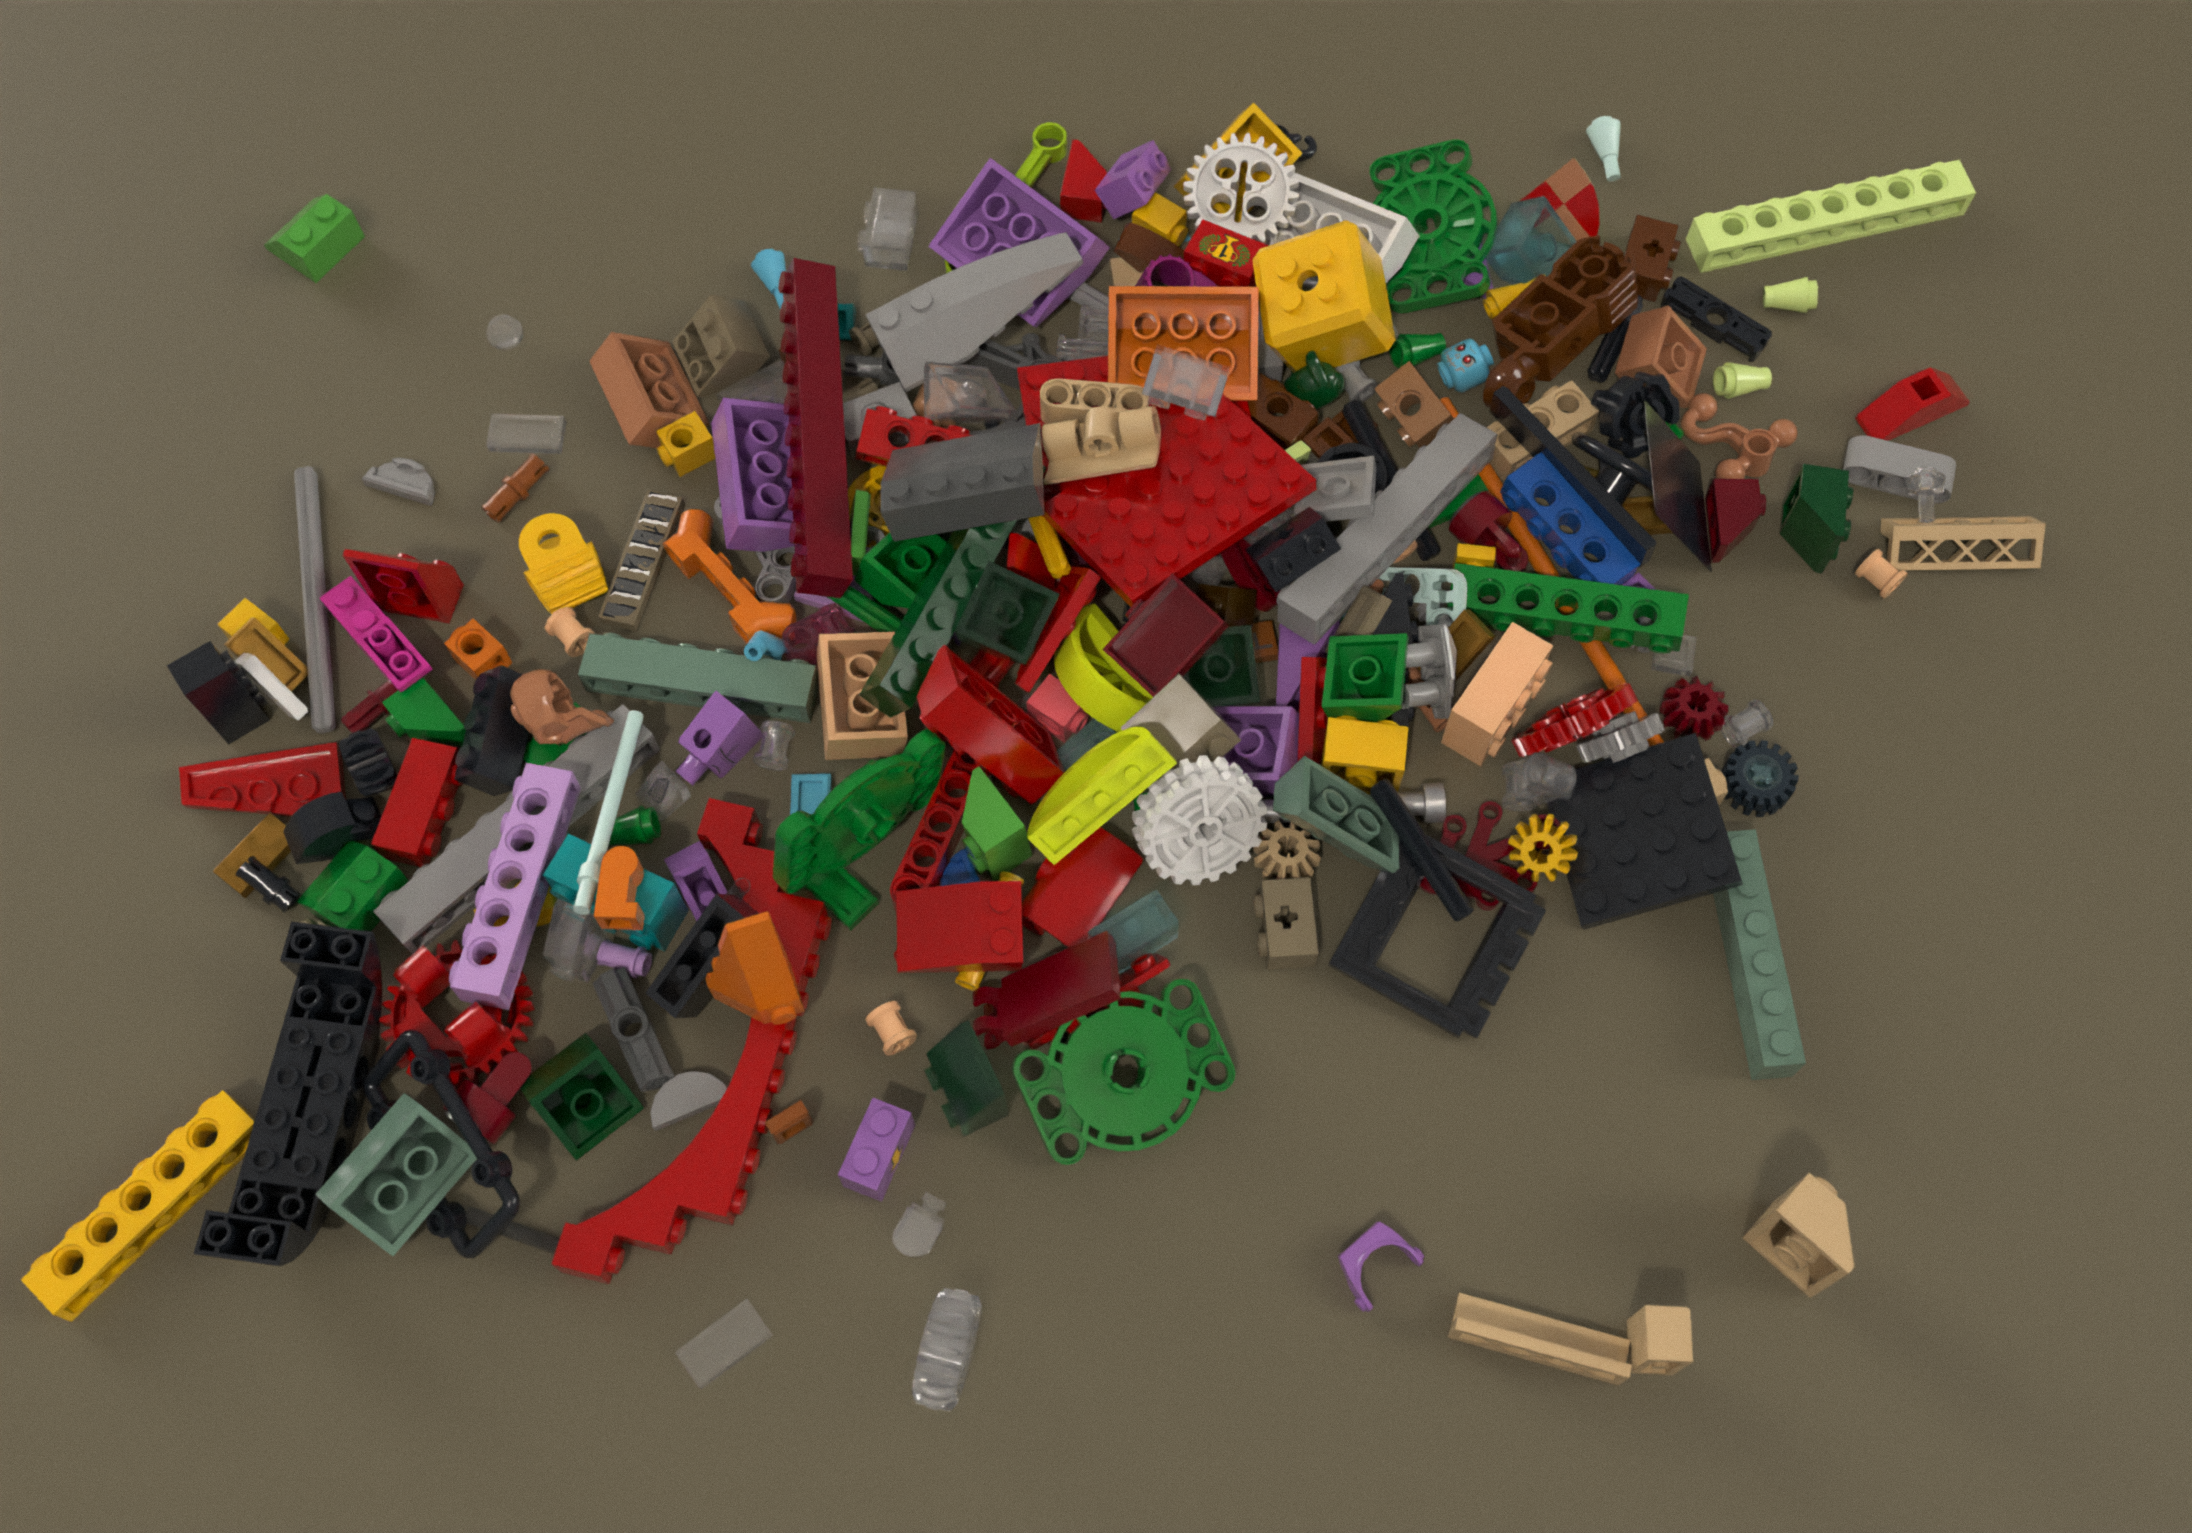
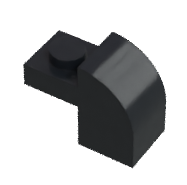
[283,792,382,864]

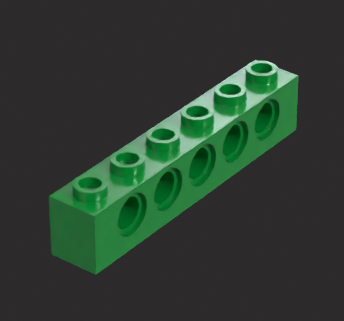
[1447,563,1689,654]

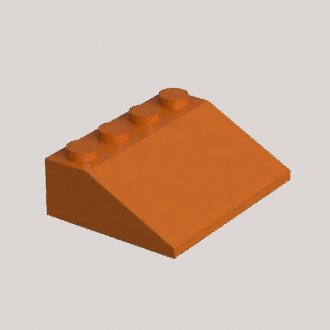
[1108,286,1259,401]

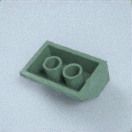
[1273,756,1399,873]
[315,1093,476,1256]

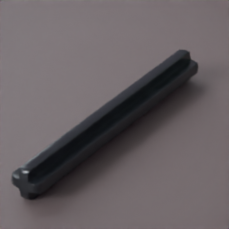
[1342,399,1440,562]

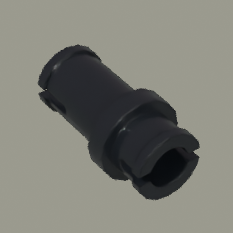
[235,856,302,913]

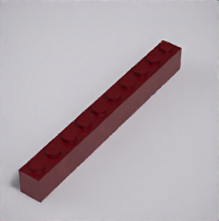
[778,258,853,598]

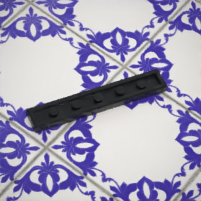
[1489,385,1657,568]

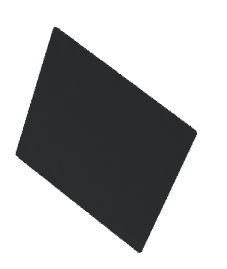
[1644,401,1712,572]

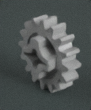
[1576,711,1665,763]

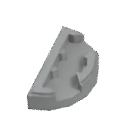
[362,458,435,506]
[650,1071,727,1131]

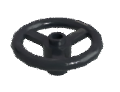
[1572,432,1653,506]

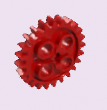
[1511,683,1638,757]

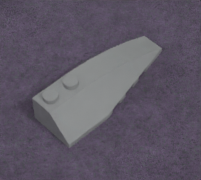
[865,232,1083,392]

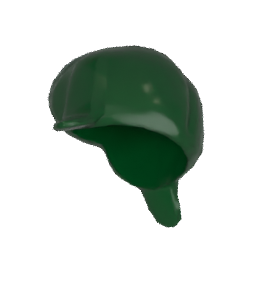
[1284,350,1345,410]

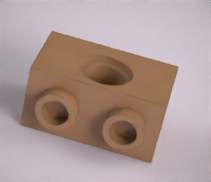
[1374,361,1454,448]

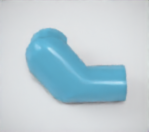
[744,630,786,661]

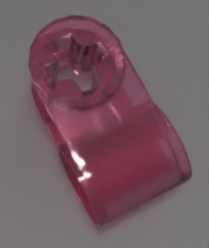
[782,603,857,665]

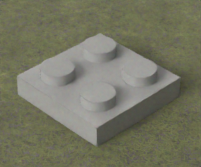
[1294,456,1377,522]

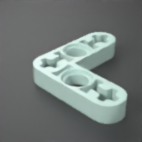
[1378,567,1467,626]

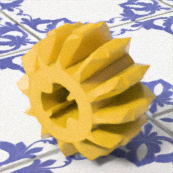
[1508,814,1578,882]

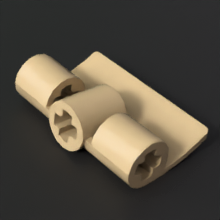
[1042,406,1161,485]

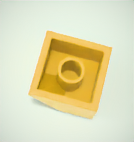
[1321,715,1408,794]

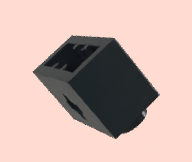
[1245,507,1341,592]

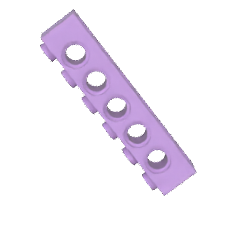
[449,763,581,1010]

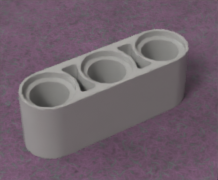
[1843,436,1957,504]

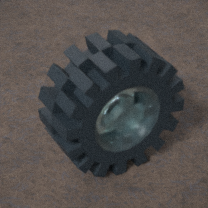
[1721,740,1799,817]

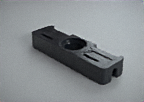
[1660,277,1772,362]

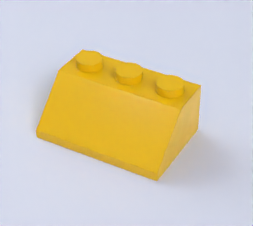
[1174,102,1302,223]

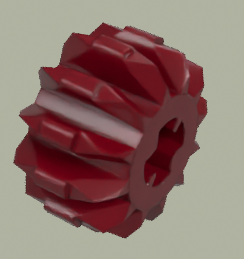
[1659,675,1729,741]

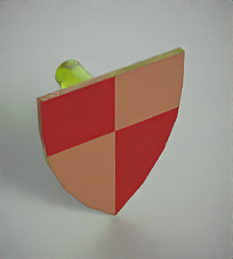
[1517,157,1600,243]

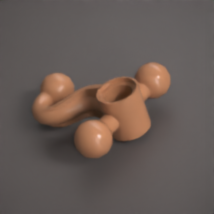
[1681,393,1798,479]

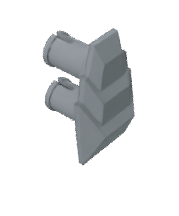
[1402,624,1457,719]

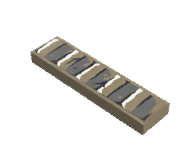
[598,489,685,631]

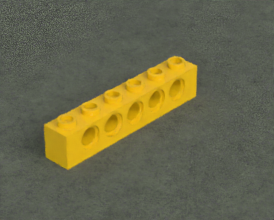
[21,1090,255,1322]

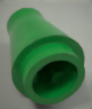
[1389,333,1446,368]
[608,805,661,847]

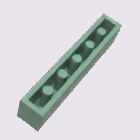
[578,633,819,723]
[1713,829,1806,1080]

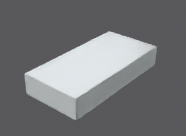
[235,653,308,721]

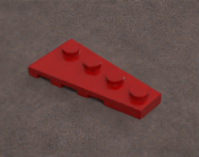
[179,742,346,816]

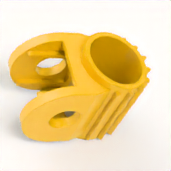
[518,513,608,614]

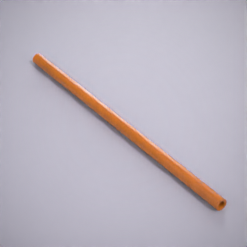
[1439,397,1664,746]

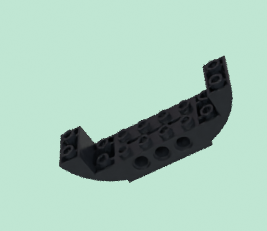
[193,921,382,1267]

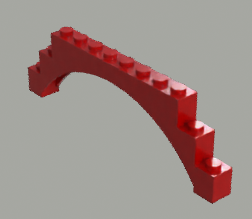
[551,798,832,1284]

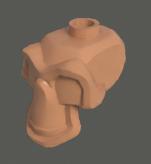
[510,669,614,746]

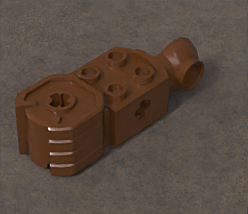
[1483,236,1638,408]

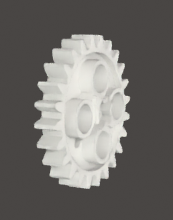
[1183,133,1299,244]

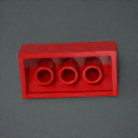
[916,644,1065,805]

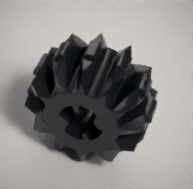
[339,728,397,796]

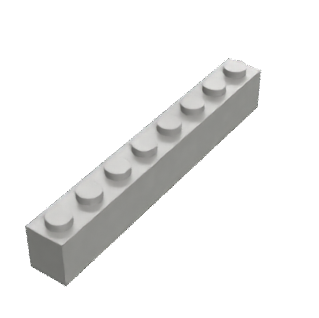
[1276,413,1497,645]
[373,704,660,954]

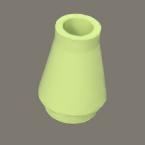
[1763,277,1818,313]
[1713,362,1772,399]

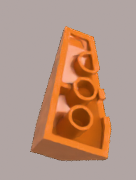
[705,911,805,1024]

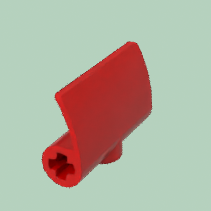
[1022,827,1143,948]

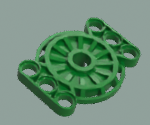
[1369,139,1497,314]
[773,729,946,894]
[1011,979,1236,1165]

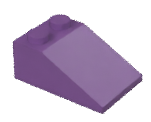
[1212,706,1299,797]

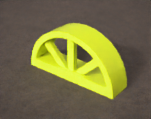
[1054,603,1153,732]
[1027,727,1177,865]

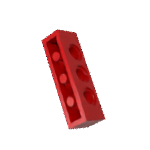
[856,406,972,467]

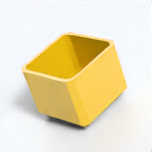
[1252,220,1395,373]

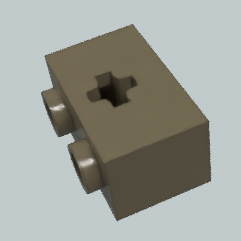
[1253,877,1319,970]

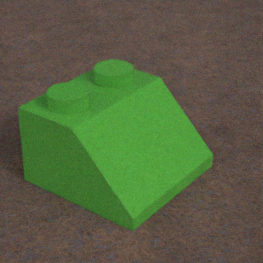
[264,194,365,283]
[962,766,1033,881]

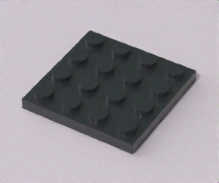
[1540,733,1743,930]

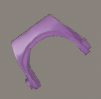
[1338,1222,1424,1312]

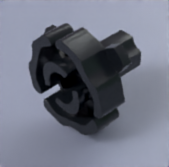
[1590,371,1680,459]

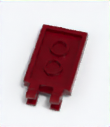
[972,930,1121,1050]

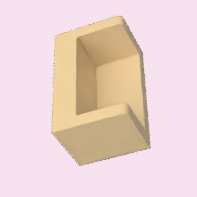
[1627,1305,1693,1375]

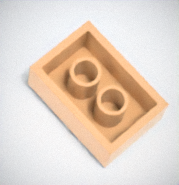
[1441,622,1553,767]
[816,632,908,760]

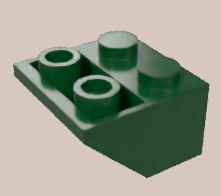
[1780,464,1854,573]

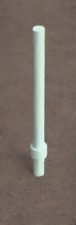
[573,710,644,915]

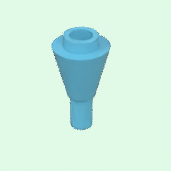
[751,249,786,309]

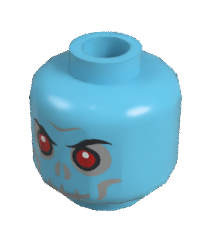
[1436,339,1494,393]

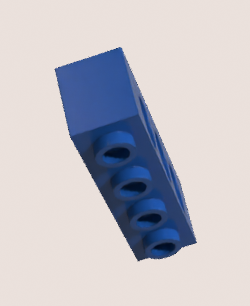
[1500,452,1640,585]

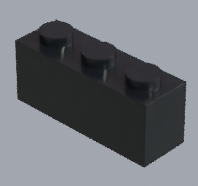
[167,641,270,744]
[454,665,529,796]
[646,894,759,1018]

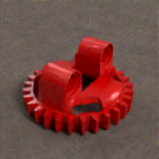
[379,940,535,1088]

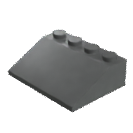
[881,423,1045,541]

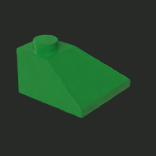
[1322,633,1409,723]

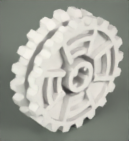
[1132,755,1267,885]

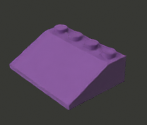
[929,158,1110,328]
[711,398,794,552]

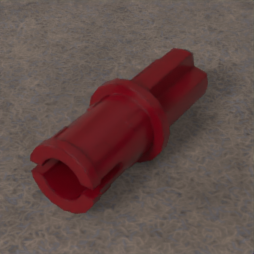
[341,680,398,733]

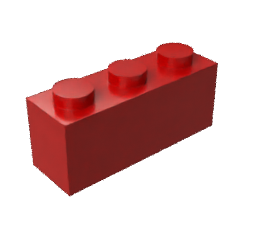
[371,738,463,867]

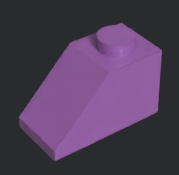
[664,841,727,921]

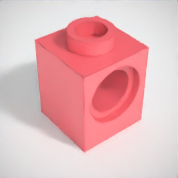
[1026,674,1089,743]

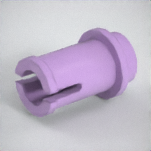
[597,940,653,978]

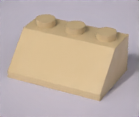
[1742,1173,1854,1298]

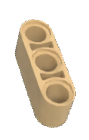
[1040,379,1149,424]

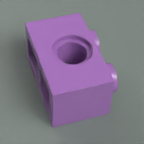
[1095,140,1171,219]

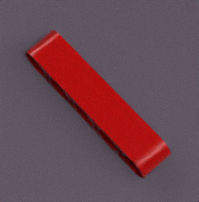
[890,750,989,912]

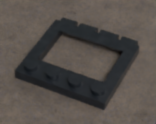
[1328,834,1546,1038]

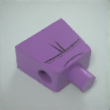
[675,691,764,786]

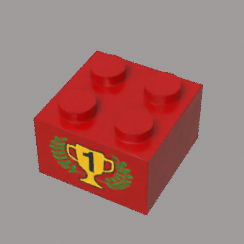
[1183,219,1268,287]

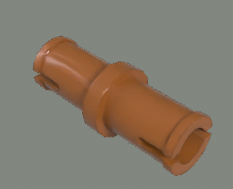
[481,453,549,523]

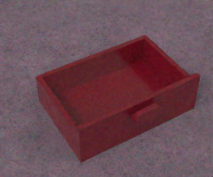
[1102,574,1230,697]

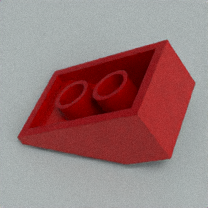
[342,549,464,624]
[896,881,1023,973]

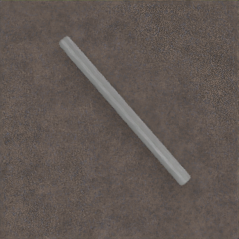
[294,466,336,734]

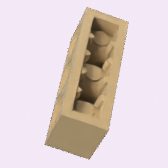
[1487,380,1599,482]

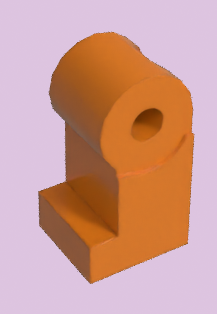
[594,846,645,930]

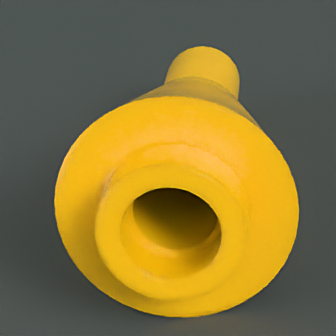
[1482,274,1545,319]

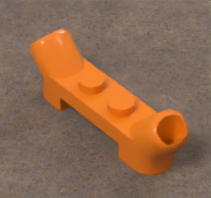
[662,509,797,644]

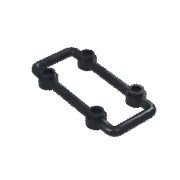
[364,1029,520,1259]

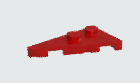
[1014,566,1101,693]
[1297,657,1328,765]

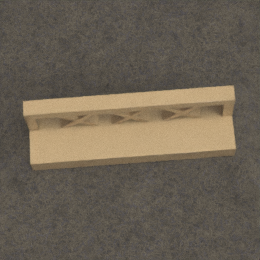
[1880,516,2046,570]
[1448,1292,1632,1385]

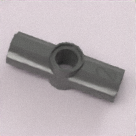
[592,968,675,1093]

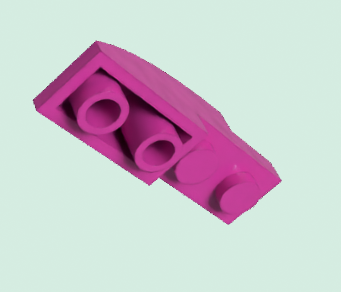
[320,576,433,693]

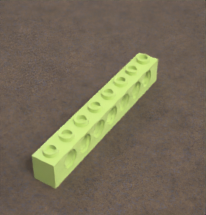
[1686,160,1976,273]

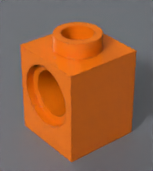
[444,618,513,680]

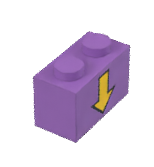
[838,1098,915,1202]

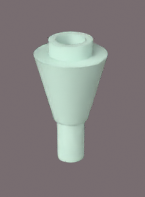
[1586,116,1621,182]

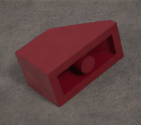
[1705,479,1766,563]

